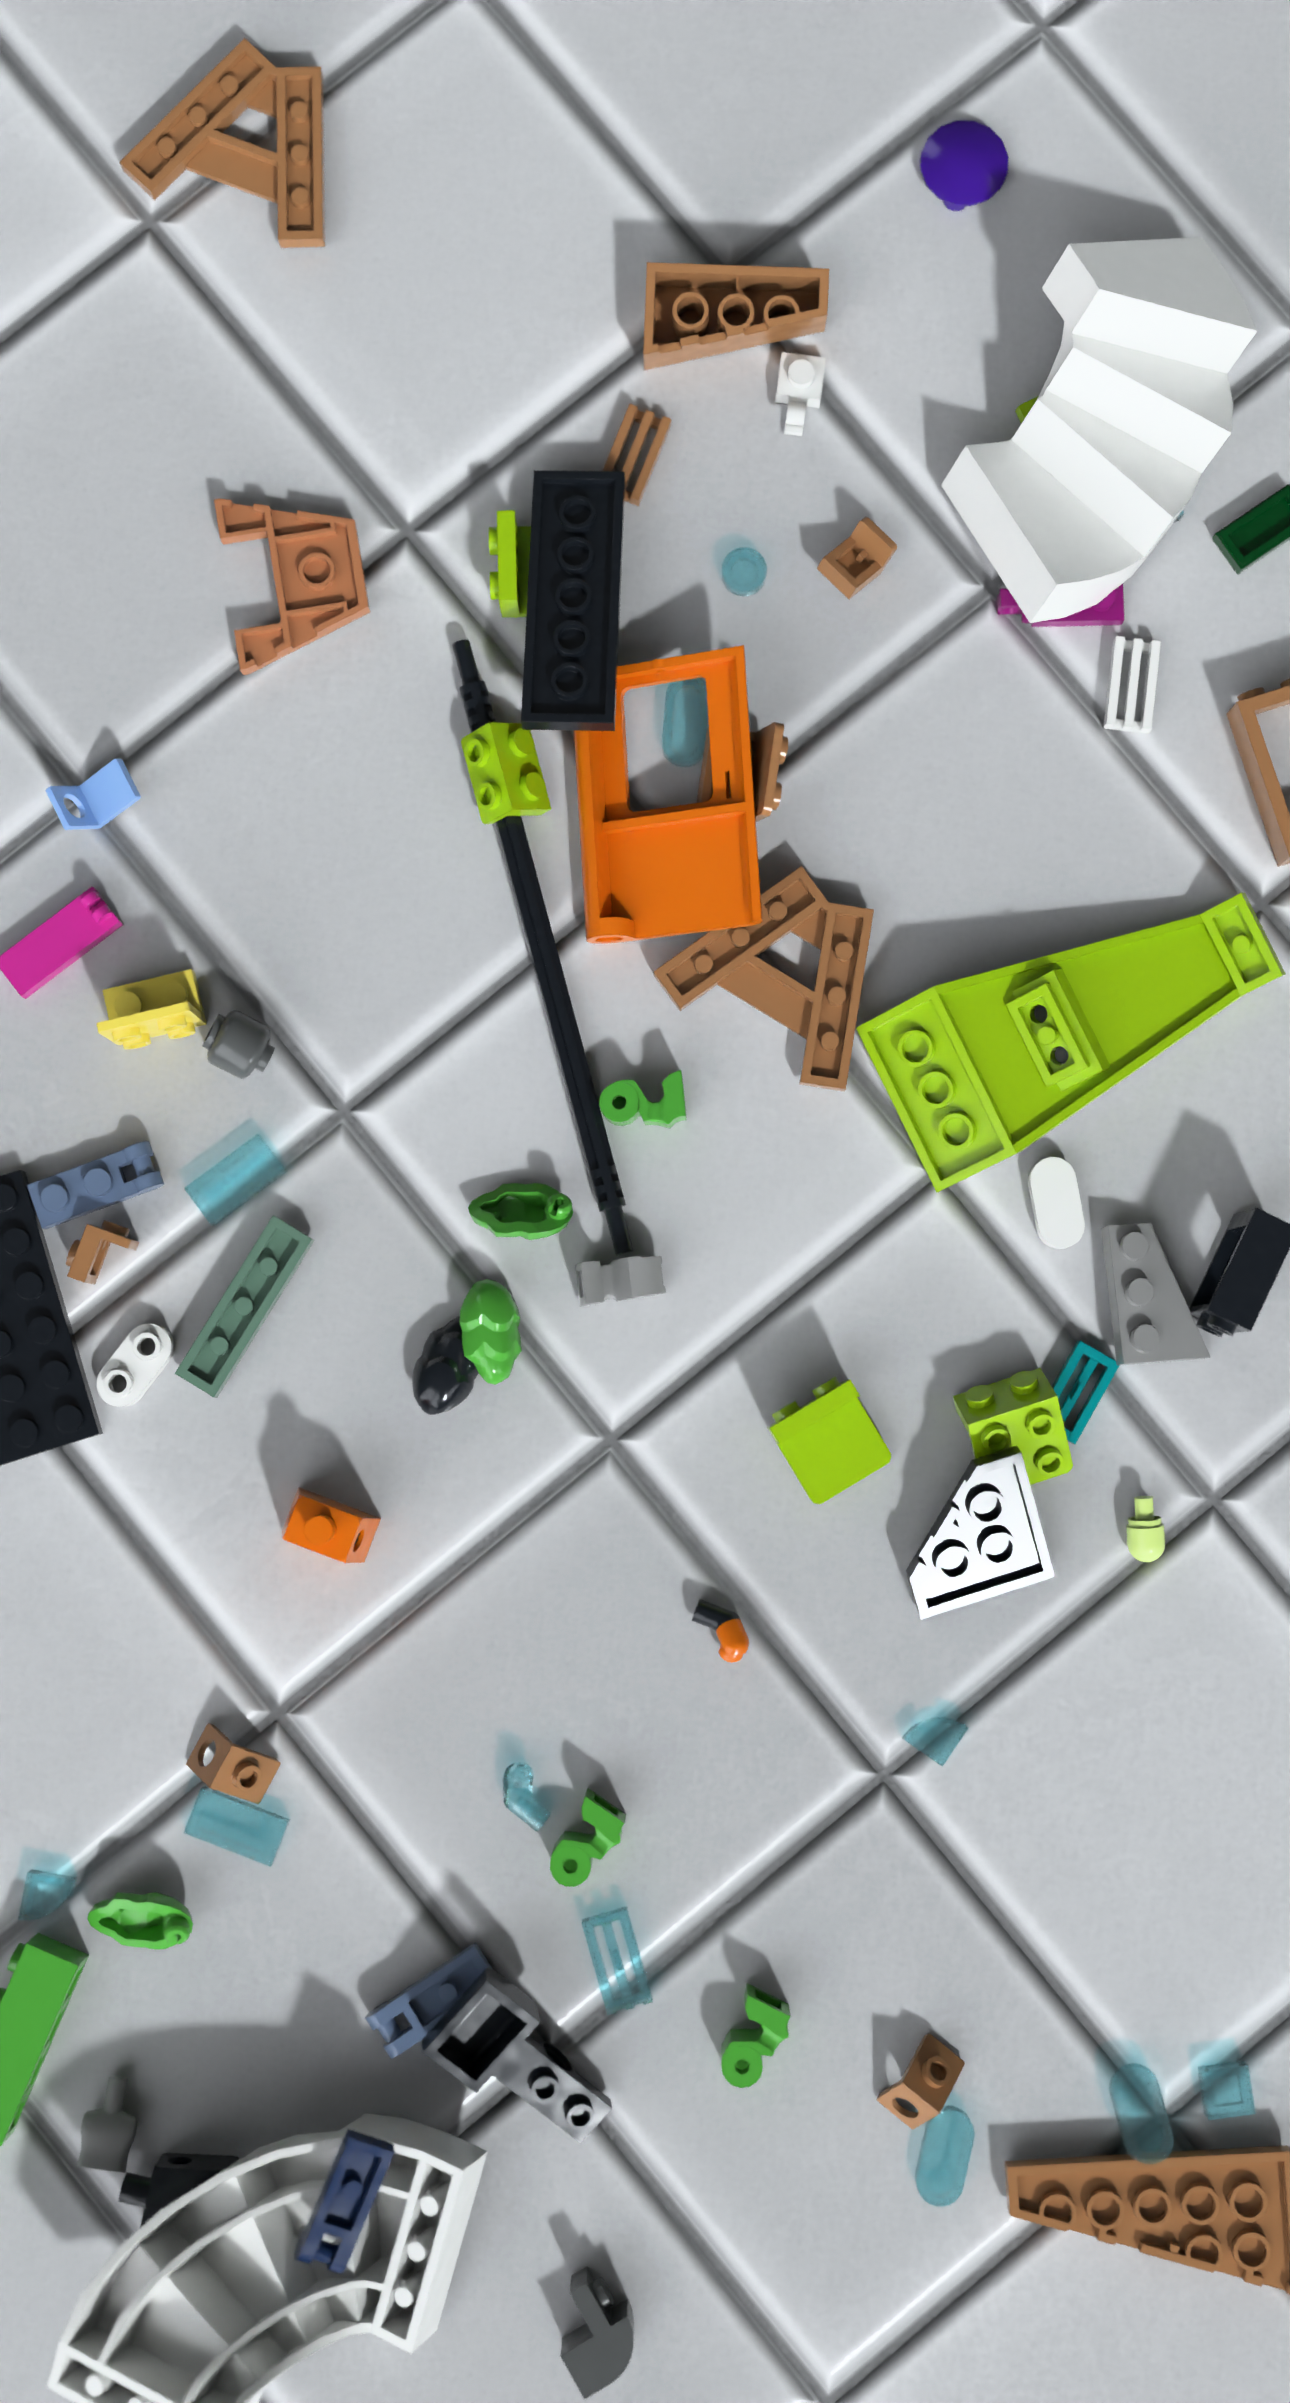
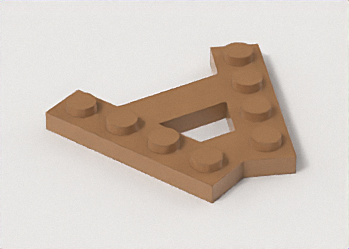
[119,38,325,248]
[653,866,874,1092]

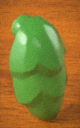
[468,1183,573,1240]
[459,1279,522,1385]
[87,1892,193,1950]

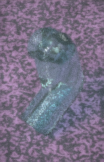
[503,1762,551,1832]

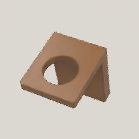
[186,1723,281,1804]
[876,2033,965,2129]

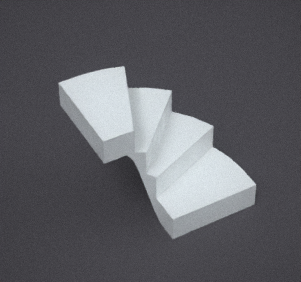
[941,237,1257,623]
[47,2113,488,2403]

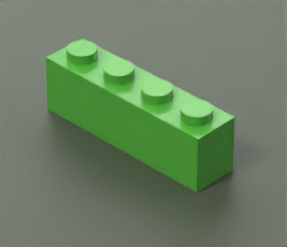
[0,1933,89,2146]

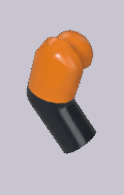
[692,1599,749,1663]

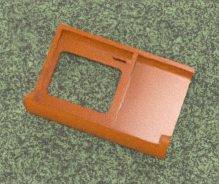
[574,645,762,944]

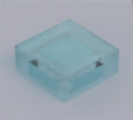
[1197,2061,1256,2120]

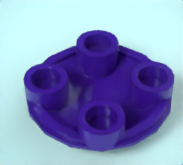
[919,120,1008,211]

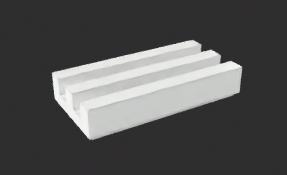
[1103,636,1161,734]

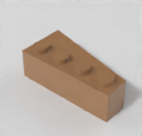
[643,262,829,371]

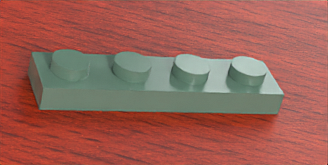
[175,1215,315,1398]

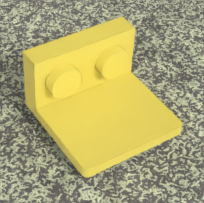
[96,969,207,1049]

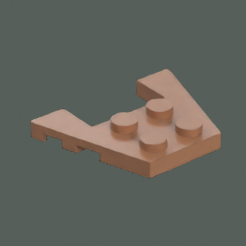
[214,498,370,675]

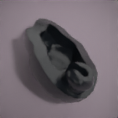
[412,1316,479,1415]

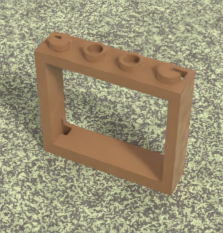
[1226,678,1290,867]

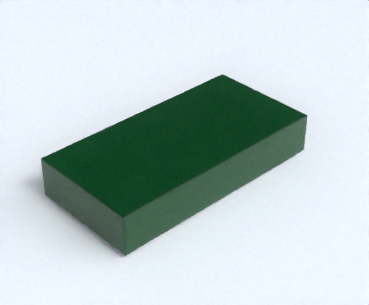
[1212,484,1290,575]

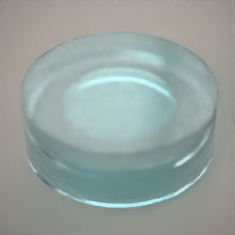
[722,547,767,596]

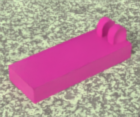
[0,886,123,999]

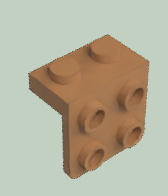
[696,722,788,822]

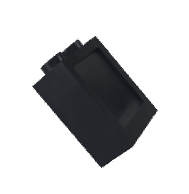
[1189,1208,1290,1337]

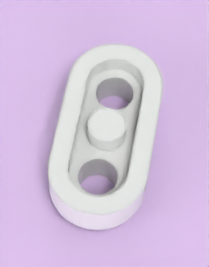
[96,1323,175,1407]

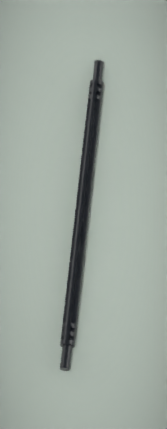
[452,640,634,1255]

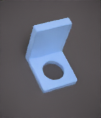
[45,759,141,830]

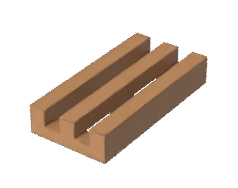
[602,403,671,506]

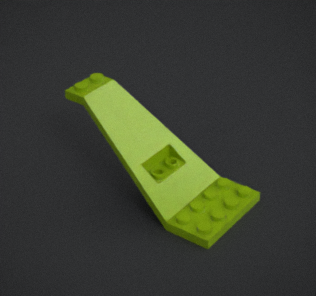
[856,892,1286,1193]

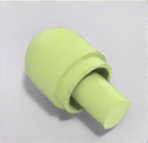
[1126,1496,1165,1562]

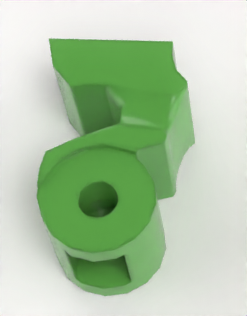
[599,1070,687,1128]
[550,1788,626,1887]
[721,1983,790,2088]

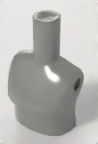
[76,2077,137,2173]

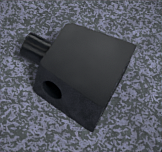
[119,2153,239,2228]

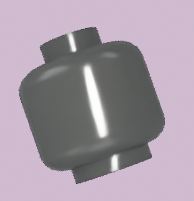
[202,1010,275,1079]

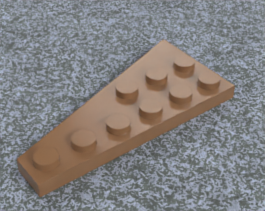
[1004,2145,1290,2294]

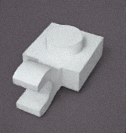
[775,352,826,436]

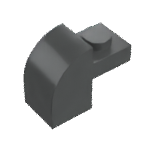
[560,2266,634,2399]

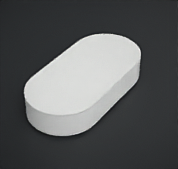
[1028,1157,1085,1249]

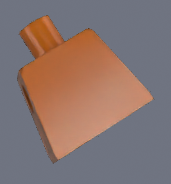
[282,1487,381,1563]

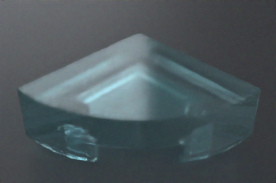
[902,1717,969,1767]
[18,1869,77,1920]

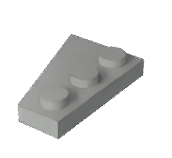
[1101,1223,1210,1365]

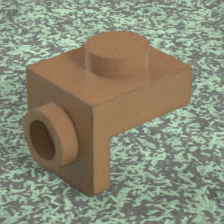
[817,517,897,599]
[66,1220,139,1285]

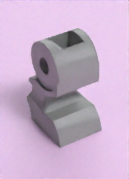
[575,1256,666,1307]

